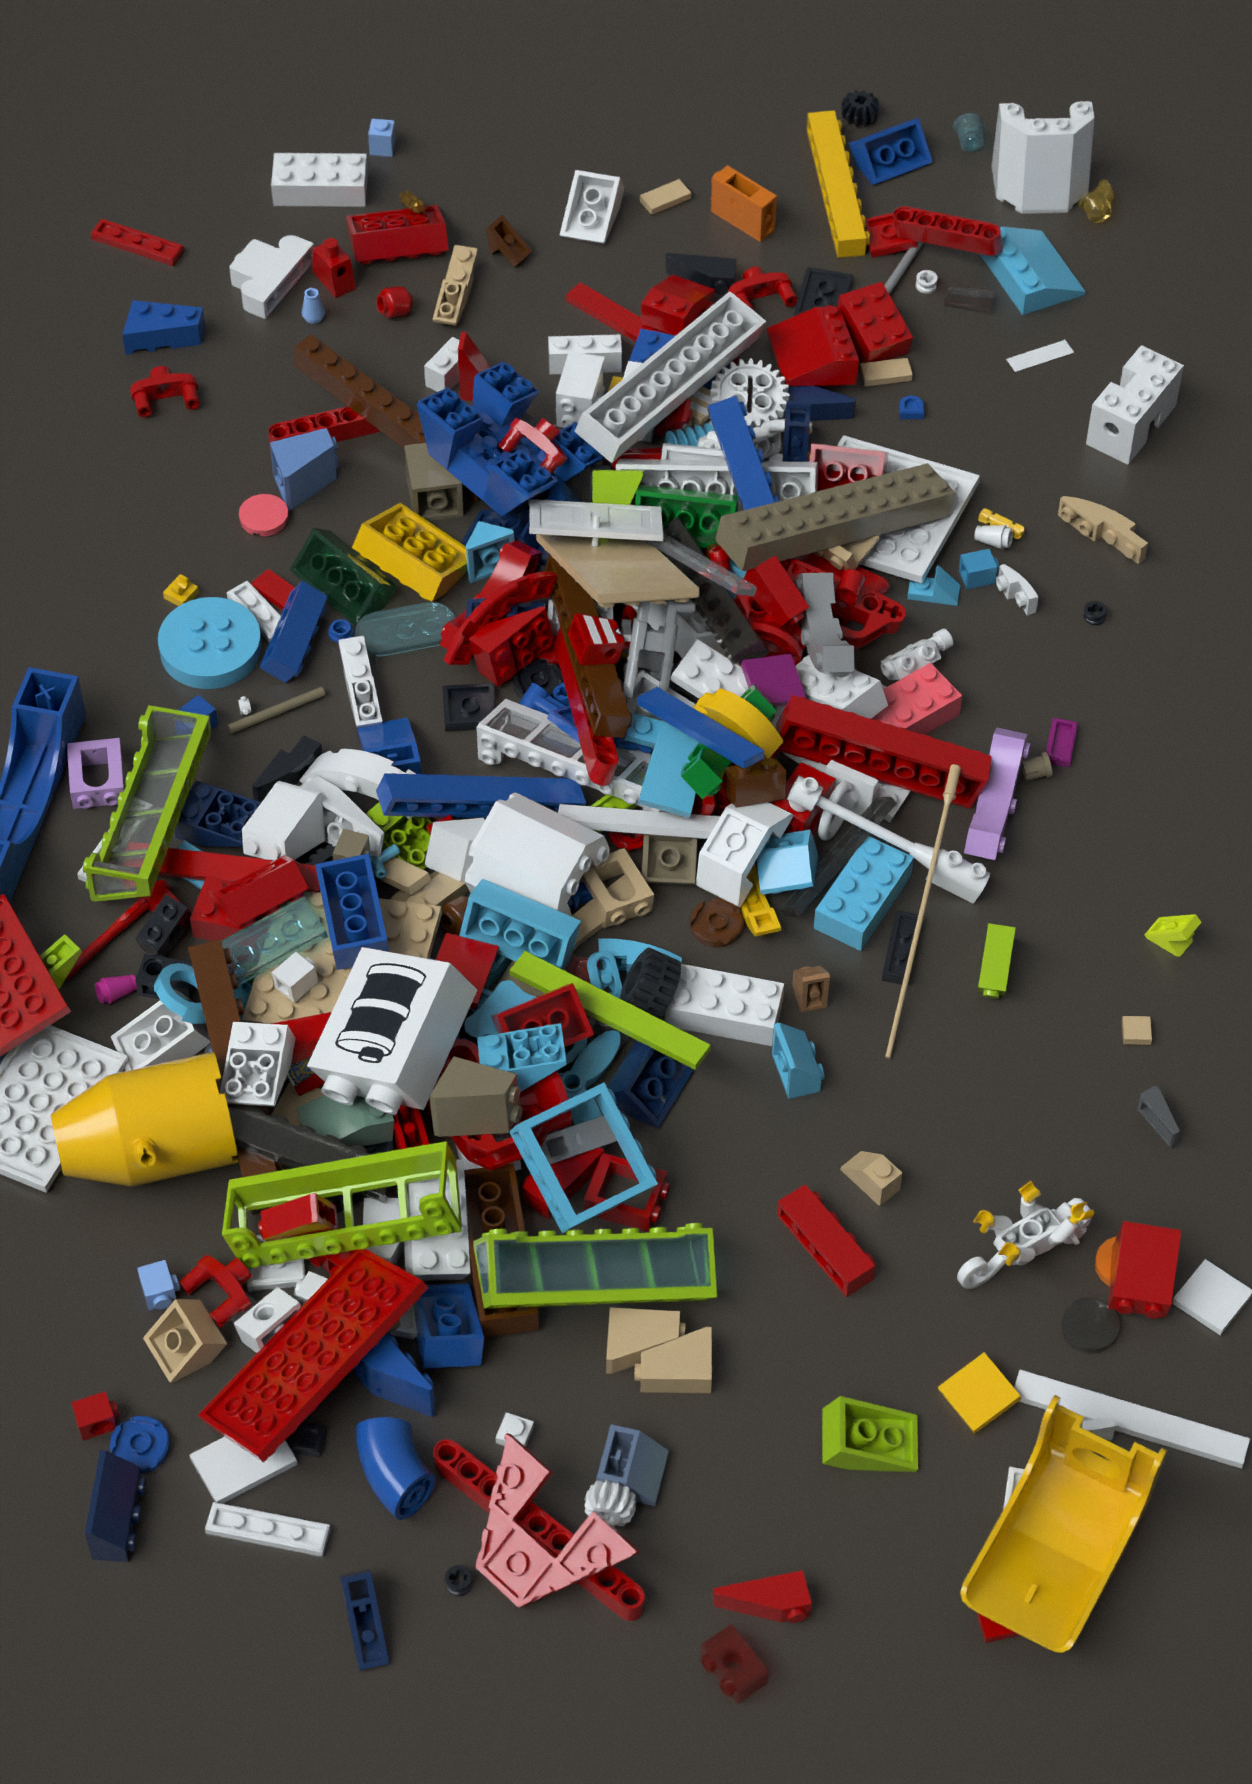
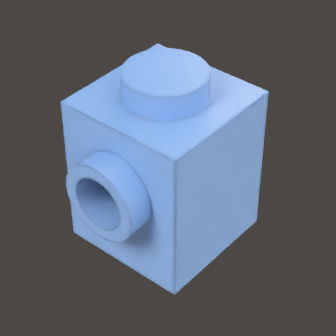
[368,119,396,157]
[137,1260,180,1311]

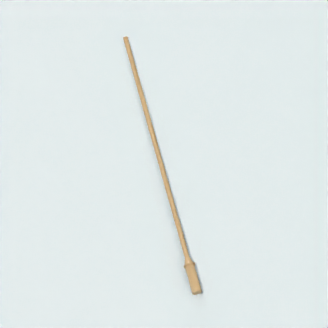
[885,765,961,1059]

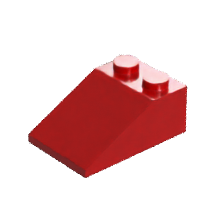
[641,274,715,336]

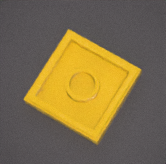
[938,1352,1021,1434]

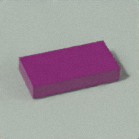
[1046,718,1078,768]

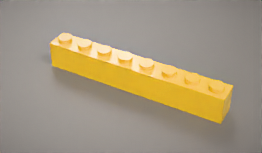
[807,111,870,258]

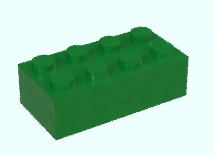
[635,485,739,548]

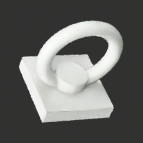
[818,760,879,841]

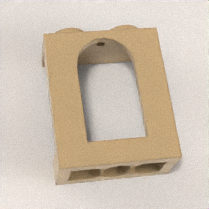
[579,848,654,928]

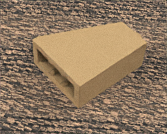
[606,1308,685,1374]
[635,1327,712,1393]

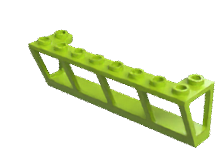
[222,1141,462,1268]

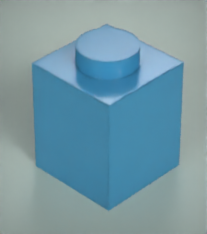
[959,549,999,589]

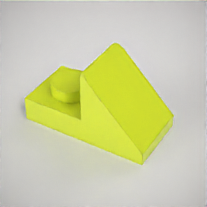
[1144,914,1201,957]

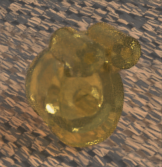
[1078,179,1115,223]

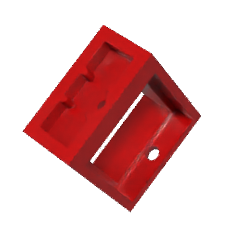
[584,1153,670,1233]

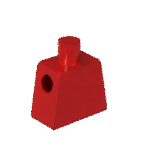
[312,238,356,298]

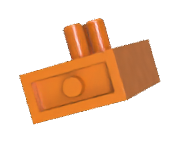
[711,165,777,242]

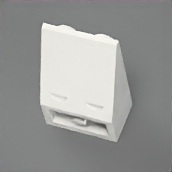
[220,1022,296,1106]

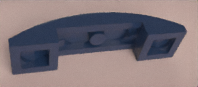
[782,401,811,462]

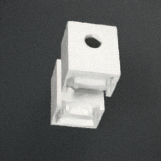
[1086,345,1184,464]
[556,351,654,442]

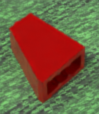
[739,555,809,626]
[258,1193,338,1242]

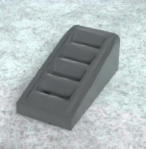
[1137,1085,1180,1149]

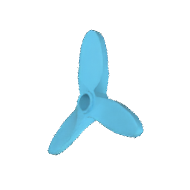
[558,1030,621,1149]

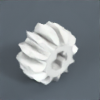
[584,1480,636,1527]

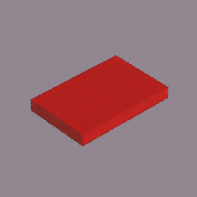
[436,933,499,1010]

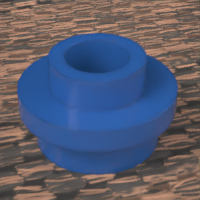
[328,619,354,643]

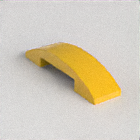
[740,863,781,937]

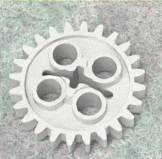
[710,359,789,427]

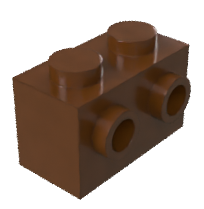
[725,758,786,808]

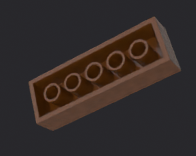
[464,1163,539,1338]

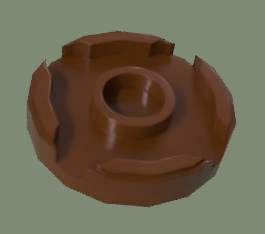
[690,898,744,948]

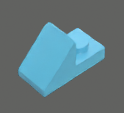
[907,566,960,606]

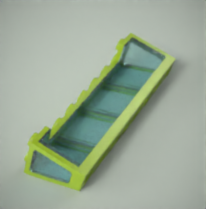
[473,1223,717,1308]

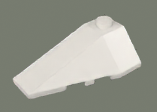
[300,776,384,857]

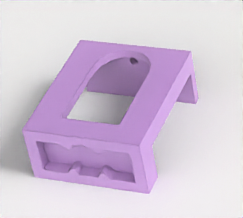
[67,738,124,809]

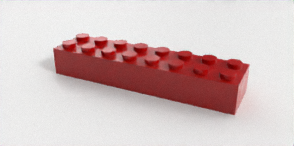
[775,695,992,809]

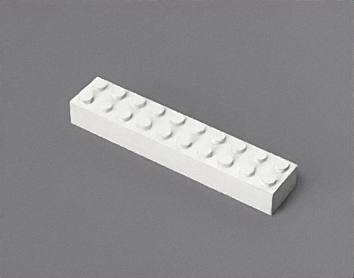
[574,291,766,463]

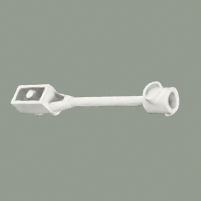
[787,776,990,903]

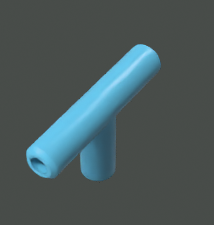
[370,844,400,879]

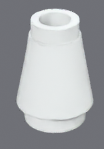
[975,525,1013,550]

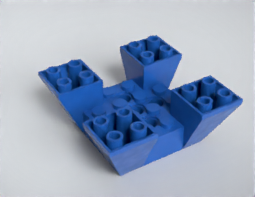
[417,361,606,517]

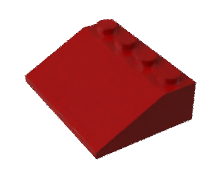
[346,205,448,264]
[766,305,859,386]

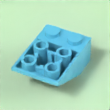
[477,1023,567,1092]

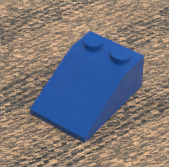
[413,1283,484,1368]

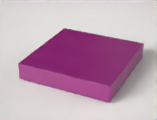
[741,654,807,707]

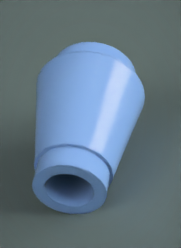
[302,288,325,324]

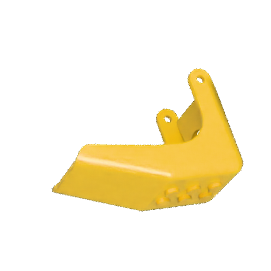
[960,1395,1168,1653]

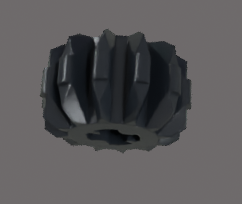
[841,89,879,127]

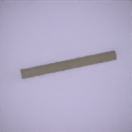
[227,686,325,734]

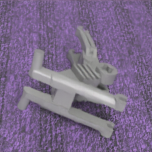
[620,600,695,699]

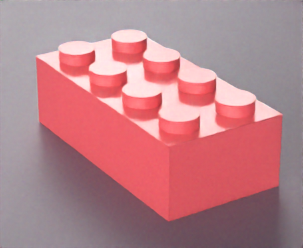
[871,663,962,735]

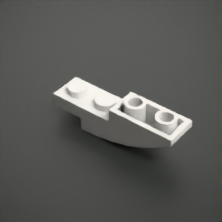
[339,636,382,728]

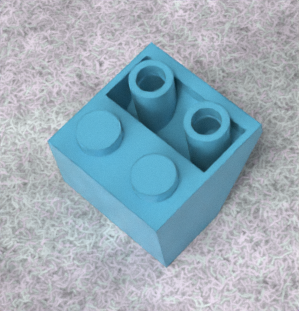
[757,830,819,895]

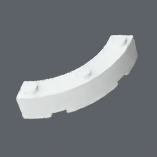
[299,749,416,819]

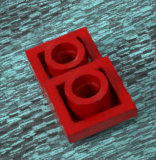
[653,399,692,437]

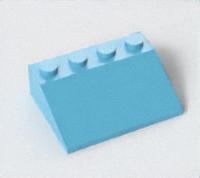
[980,227,1086,315]

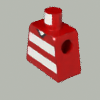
[568,613,632,665]

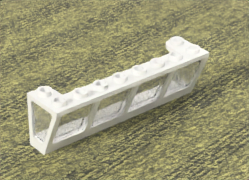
[477,699,670,813]

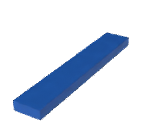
[637,687,764,769]

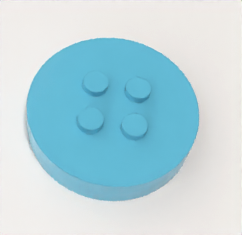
[158,597,262,689]

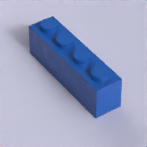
[259,581,328,683]

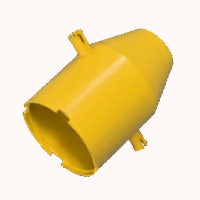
[50,1052,238,1187]

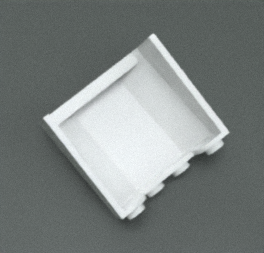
[992,101,1094,214]
[464,793,610,917]

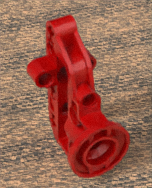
[733,558,906,666]
[426,1039,572,1170]

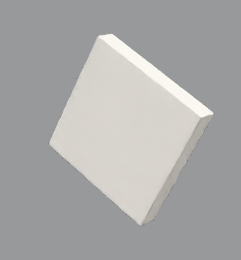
[247,1235,305,1292]
[1172,1259,1252,1336]

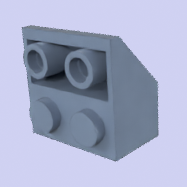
[597,1424,669,1506]

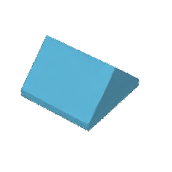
[466,521,515,583]

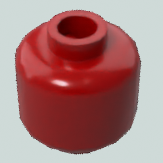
[376,286,413,319]

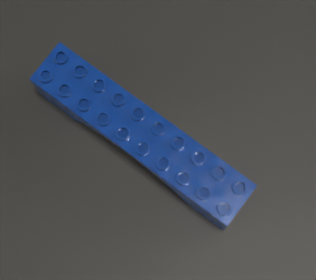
[0,667,86,902]

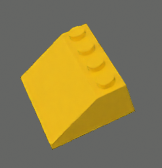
[352,503,468,602]

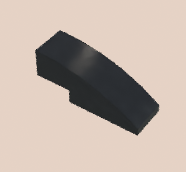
[252,736,323,802]

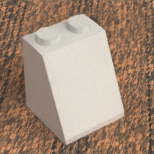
[242,781,325,860]

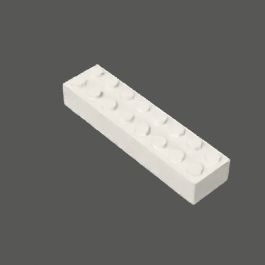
[616,459,818,512]

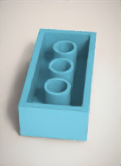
[814,835,914,951]
[459,879,581,970]

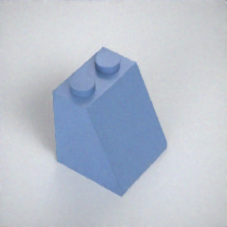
[270,428,340,511]

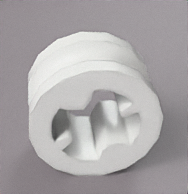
[916,270,937,293]

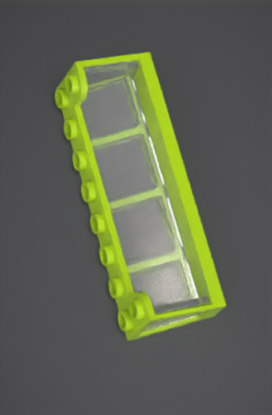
[83,705,211,902]

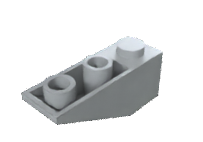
[542,1110,621,1165]

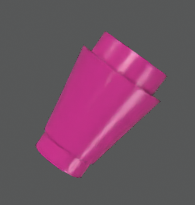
[95,974,137,1004]

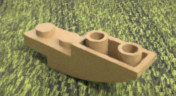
[433,245,478,325]
[1058,496,1148,564]

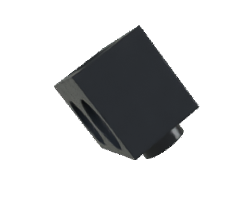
[135,954,197,1001]

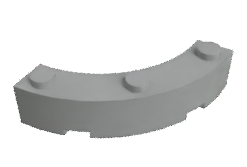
[794,573,854,673]

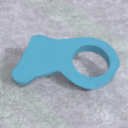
[154,963,252,1024]
[465,980,587,1064]

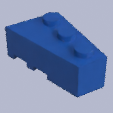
[122,300,205,355]

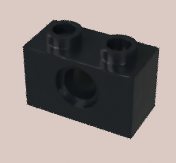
[135,894,192,958]

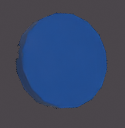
[110,1416,170,1474]

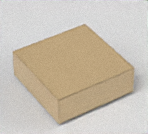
[1122,1016,1152,1045]

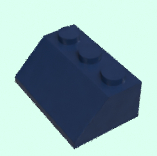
[607,1040,694,1128]
[85,1450,146,1562]

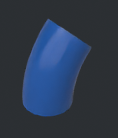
[356,1417,436,1520]

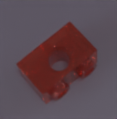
[700,1624,769,1704]

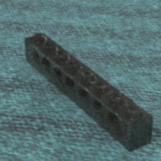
[655,517,769,666]

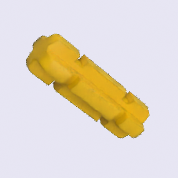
[978,508,1025,540]

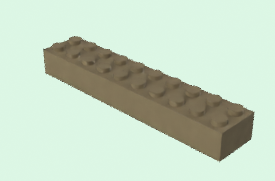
[715,463,956,571]

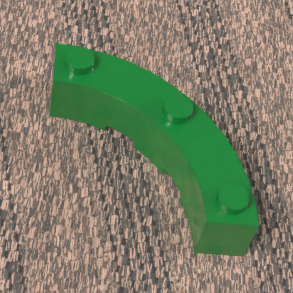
[681,684,777,799]

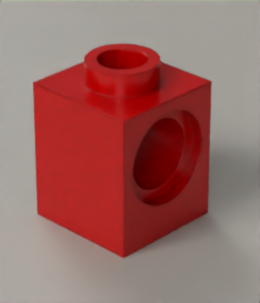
[71,1391,120,1441]

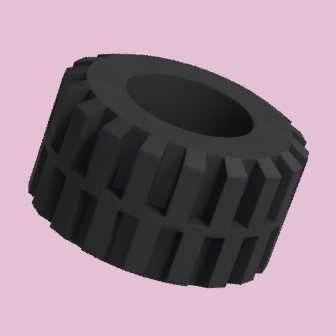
[620,947,681,1018]

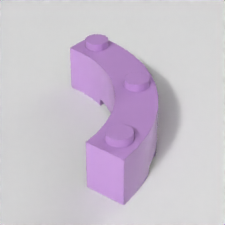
[964,728,1031,860]

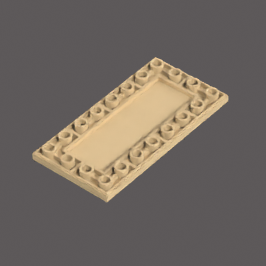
[536,534,699,607]

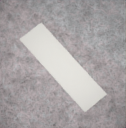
[1006,340,1074,372]

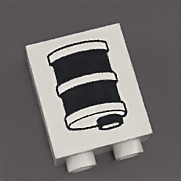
[307,947,477,1115]

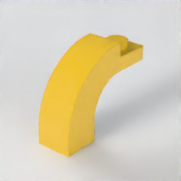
[693,688,783,759]

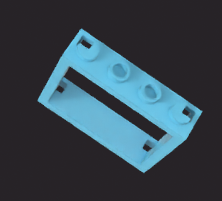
[509,1083,658,1234]

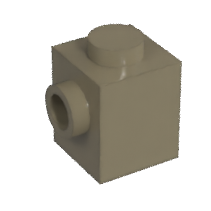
[333,829,371,861]

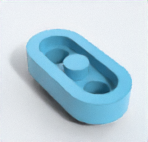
[587,951,622,999]

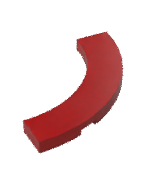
[443,571,558,665]

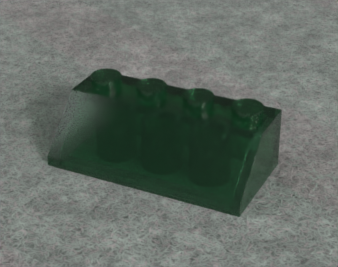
[289,528,397,626]

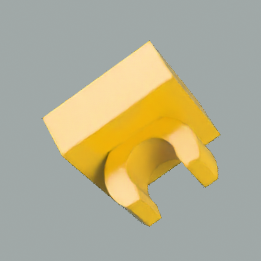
[163,574,199,606]

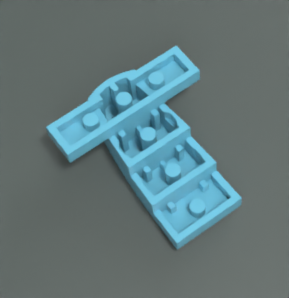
[625,713,698,818]

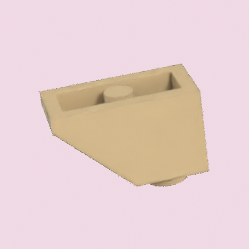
[841,1151,902,1206]

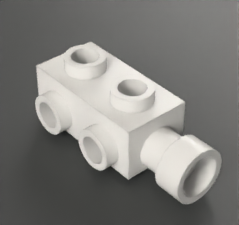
[881,628,953,680]

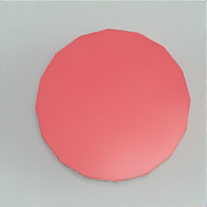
[239,494,289,537]

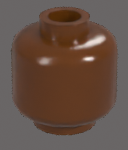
[440,896,469,935]

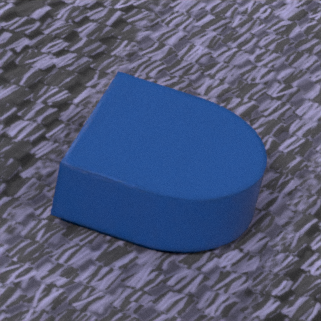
[899,396,924,419]

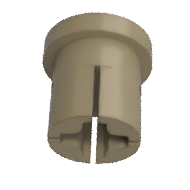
[1021,752,1053,781]

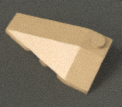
[390,871,469,907]

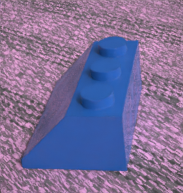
[849,118,933,185]

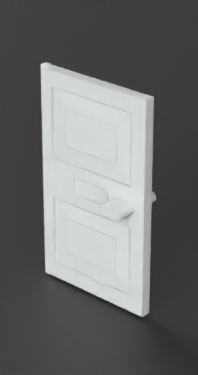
[528,499,663,547]

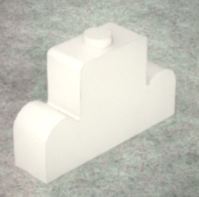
[229,235,314,319]

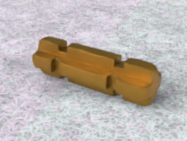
[399,190,426,214]

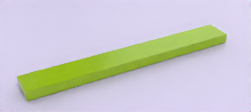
[509,951,711,1070]

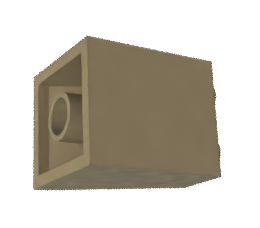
[404,443,463,521]
[429,1057,523,1137]

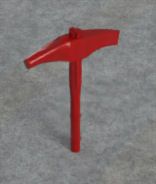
[65,865,191,981]

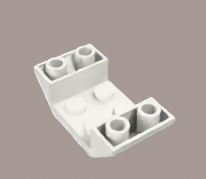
[696,802,794,908]

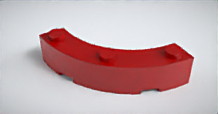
[440,540,542,649]

